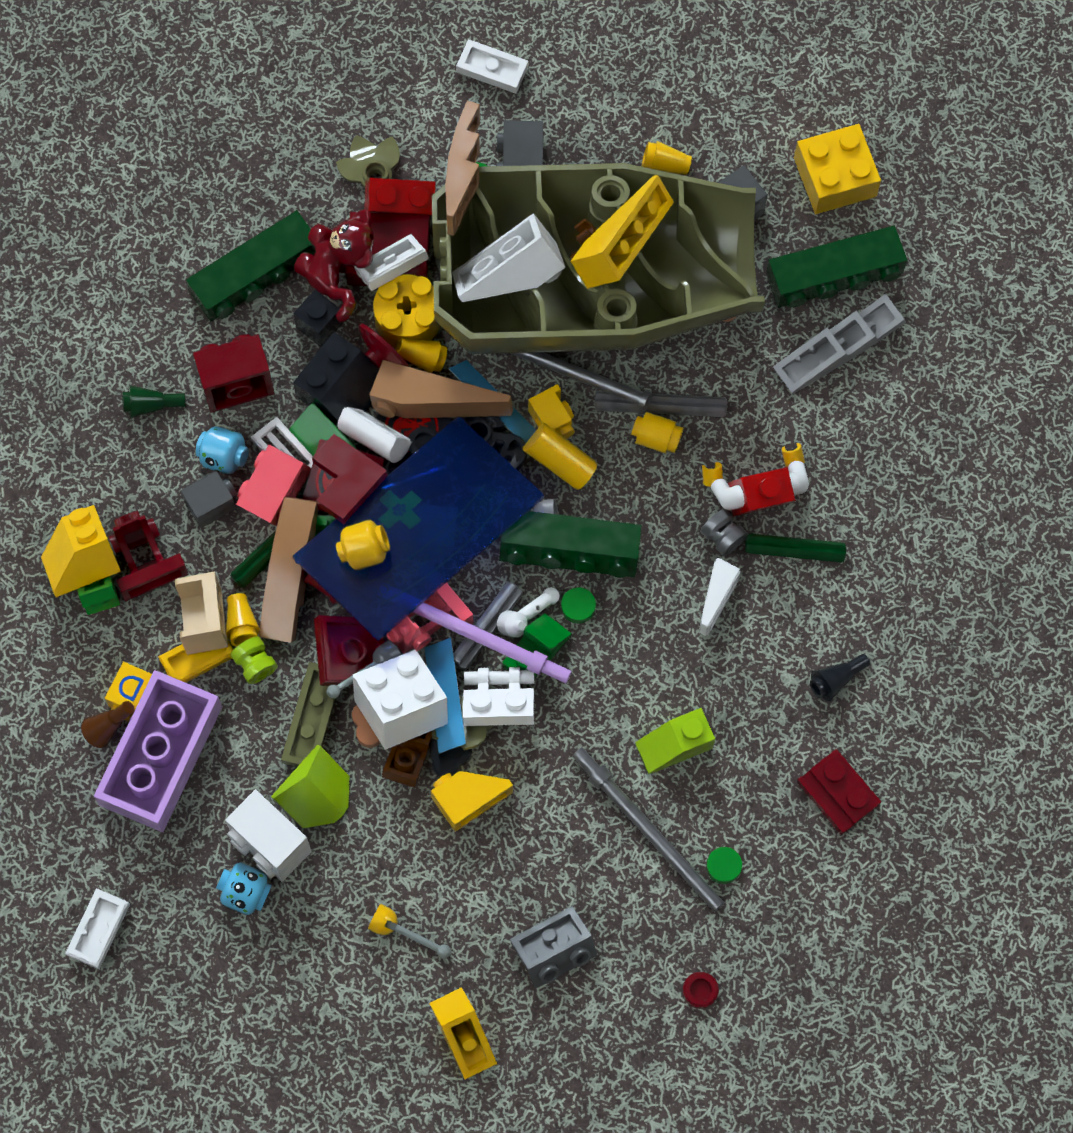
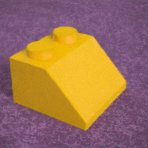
[41,505,121,597]

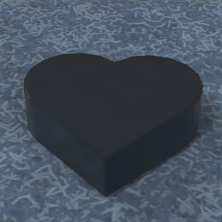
[431,739,472,778]

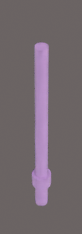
[378,584,572,684]

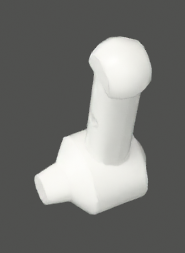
[497,587,560,637]

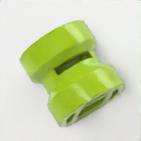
[230,636,278,685]

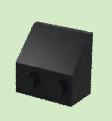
[293,332,379,425]

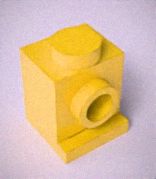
[528,384,575,439]

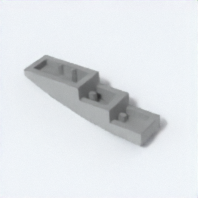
[773,294,906,394]

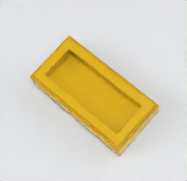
[158,639,233,683]

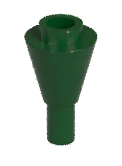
[122,385,185,418]

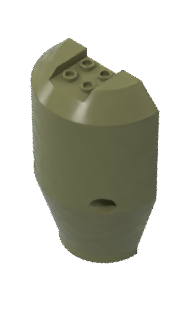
[432,163,765,354]

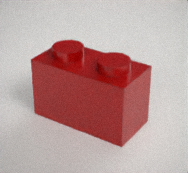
[364,178,436,217]

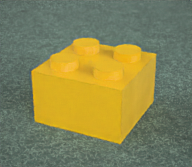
[794,124,881,214]

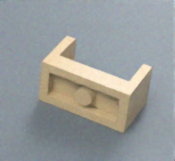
[175,571,228,655]

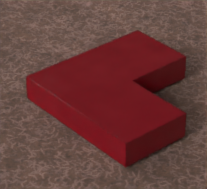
[312,434,387,524]

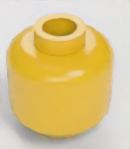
[336,520,390,570]

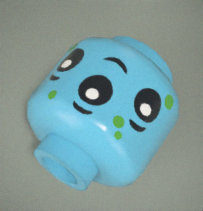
[195,426,249,474]
[216,862,272,915]

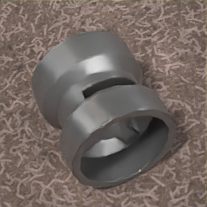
[700,509,748,557]

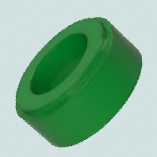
[561,587,596,624]
[706,847,742,884]

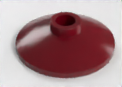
[358,323,409,368]

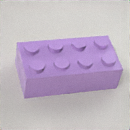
[94,670,222,832]

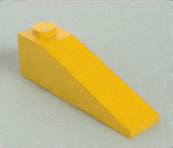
[571,175,674,289]

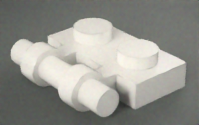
[463,667,534,726]

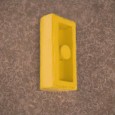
[522,422,597,490]

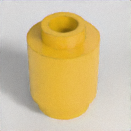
[631,412,684,454]

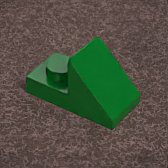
[77,576,120,615]
[502,613,572,686]

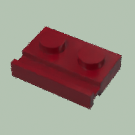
[797,749,881,835]

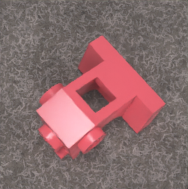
[382,563,474,654]

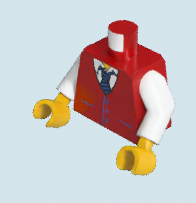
[702,443,809,517]

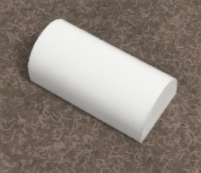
[338,407,412,463]

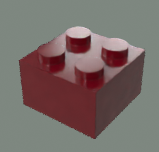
[193,334,275,413]

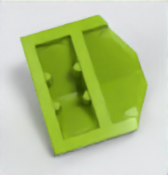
[271,744,350,828]

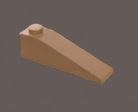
[369,360,513,418]

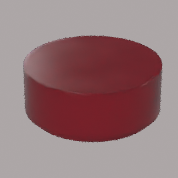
[682,972,719,1009]

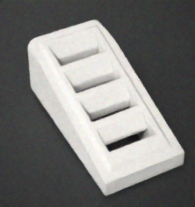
[700,558,740,636]

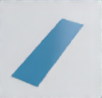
[449,360,536,444]
[425,638,466,753]

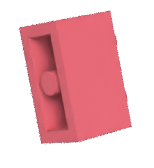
[236,445,311,527]

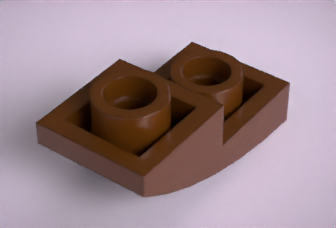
[382,730,434,788]

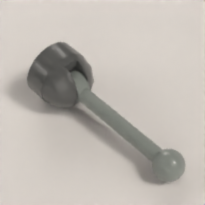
[326,641,401,699]

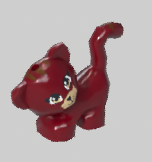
[294,209,374,322]

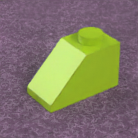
[635,708,715,775]

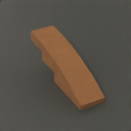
[445,100,480,236]
[259,497,318,643]

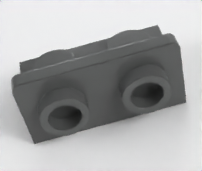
[510,906,597,988]

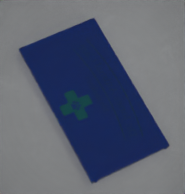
[292,416,544,641]

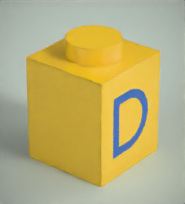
[105,661,152,721]

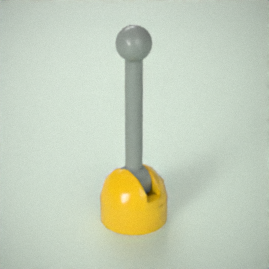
[368,903,451,959]

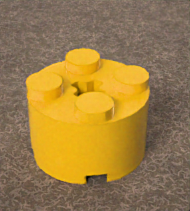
[373,274,440,348]

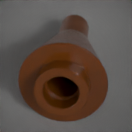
[81,701,135,748]

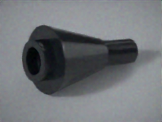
[810,654,870,701]

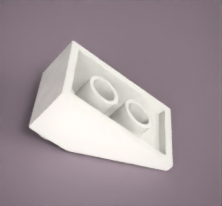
[452,213,565,302]

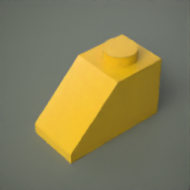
[431,771,513,832]
[429,987,497,1079]

